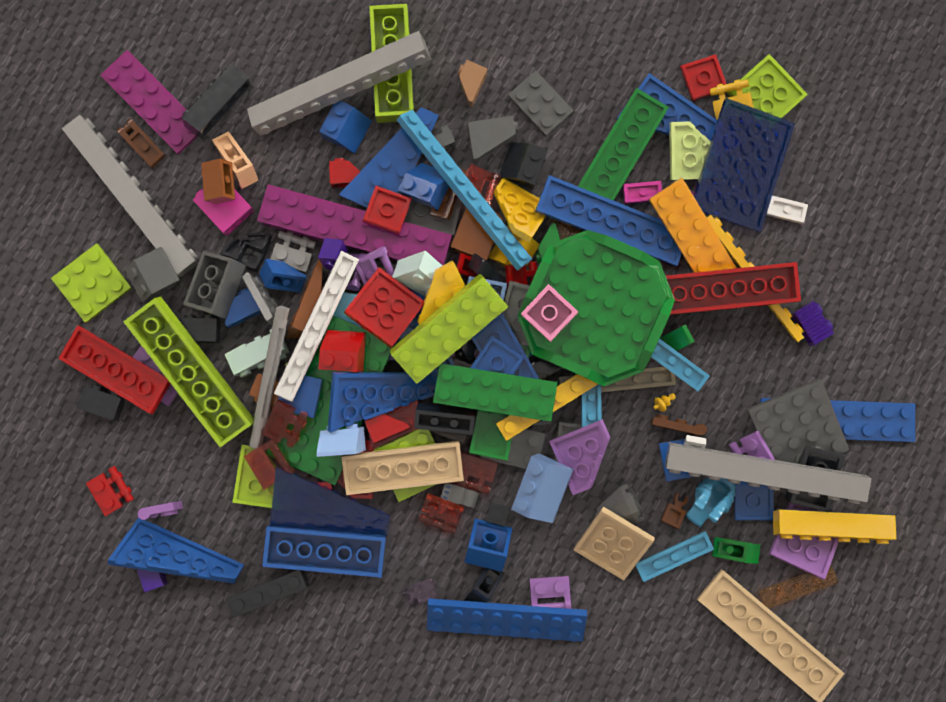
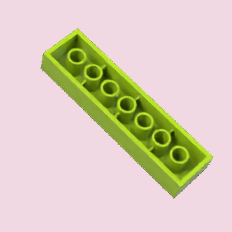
[123,297,254,447]

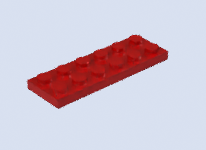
[58,325,171,414]

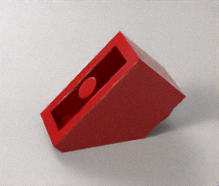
[329,158,361,188]
[364,414,411,443]

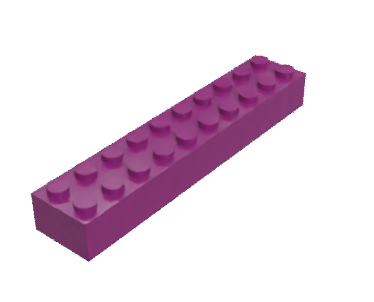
[257,184,452,266]

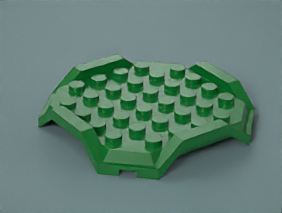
[517,230,675,387]

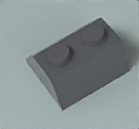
[125,247,180,302]

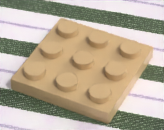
[574,507,655,580]

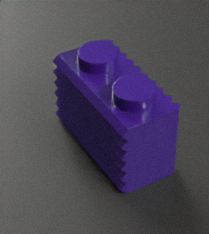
[791,301,834,347]

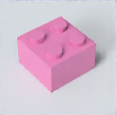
[521,284,578,342]

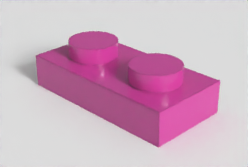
[623,181,662,204]

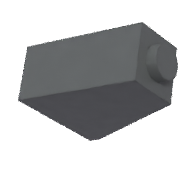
[468,115,519,163]

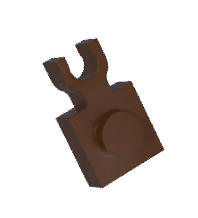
[660,492,688,530]

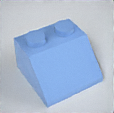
[317,424,366,457]

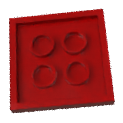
[344,267,424,348]

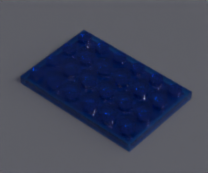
[694,98,795,232]

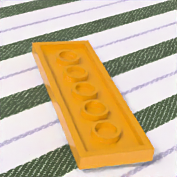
[648,178,737,273]

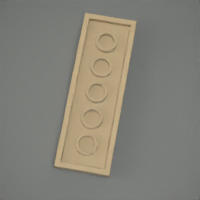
[342,441,464,495]

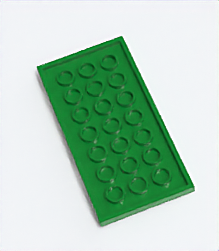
[266,315,396,486]

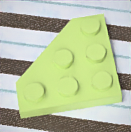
[669,121,728,180]

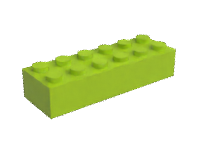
[369,4,414,123]
[390,274,508,384]

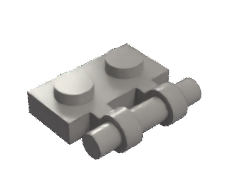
[271,231,316,273]

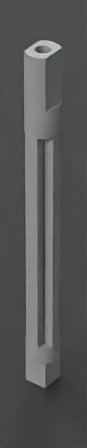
[249,306,289,449]

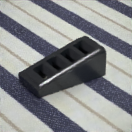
[468,253,506,283]

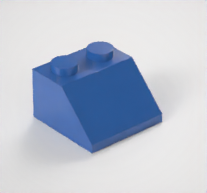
[319,100,372,154]
[398,163,449,210]
[464,519,512,572]

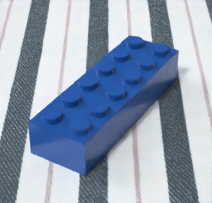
[262,525,386,578]

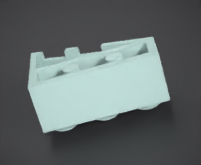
[392,251,442,297]
[225,329,290,378]

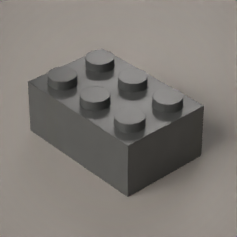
[183,251,246,319]

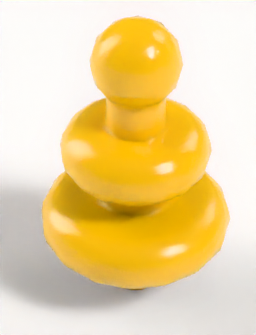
[653,393,676,412]

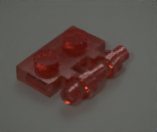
[262,399,308,448]
[452,452,498,494]
[418,493,464,534]

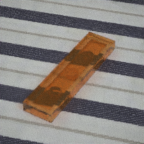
[758,564,839,609]

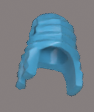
[685,478,736,527]

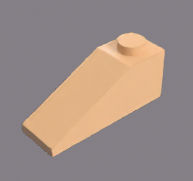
[212,131,258,189]

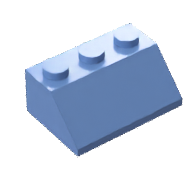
[511,454,574,523]

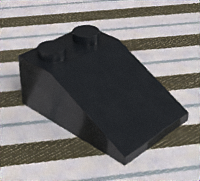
[784,445,845,512]

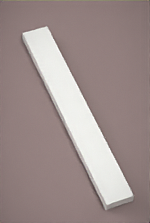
[274,251,359,402]

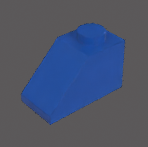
[259,259,307,293]
[225,288,262,328]

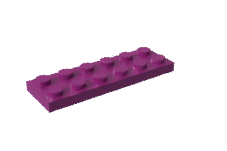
[100,50,198,155]

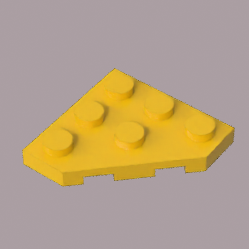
[494,178,546,242]
[417,261,465,325]

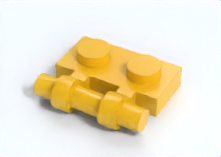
[710,79,754,120]

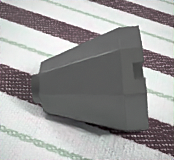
[595,482,645,524]

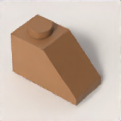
[457,60,488,107]

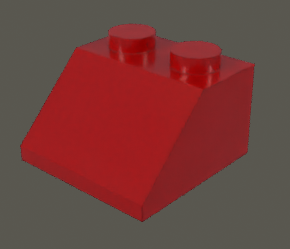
[319,330,366,372]

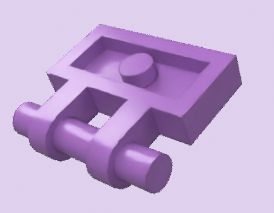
[729,431,775,460]

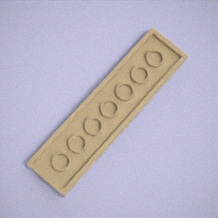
[697,569,845,702]

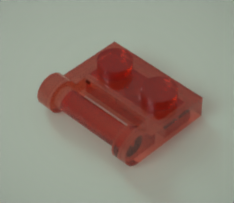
[458,164,501,207]
[244,438,295,490]

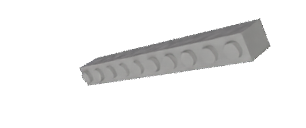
[247,31,431,136]
[62,115,198,277]
[665,442,871,504]

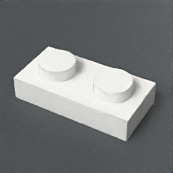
[765,195,808,224]

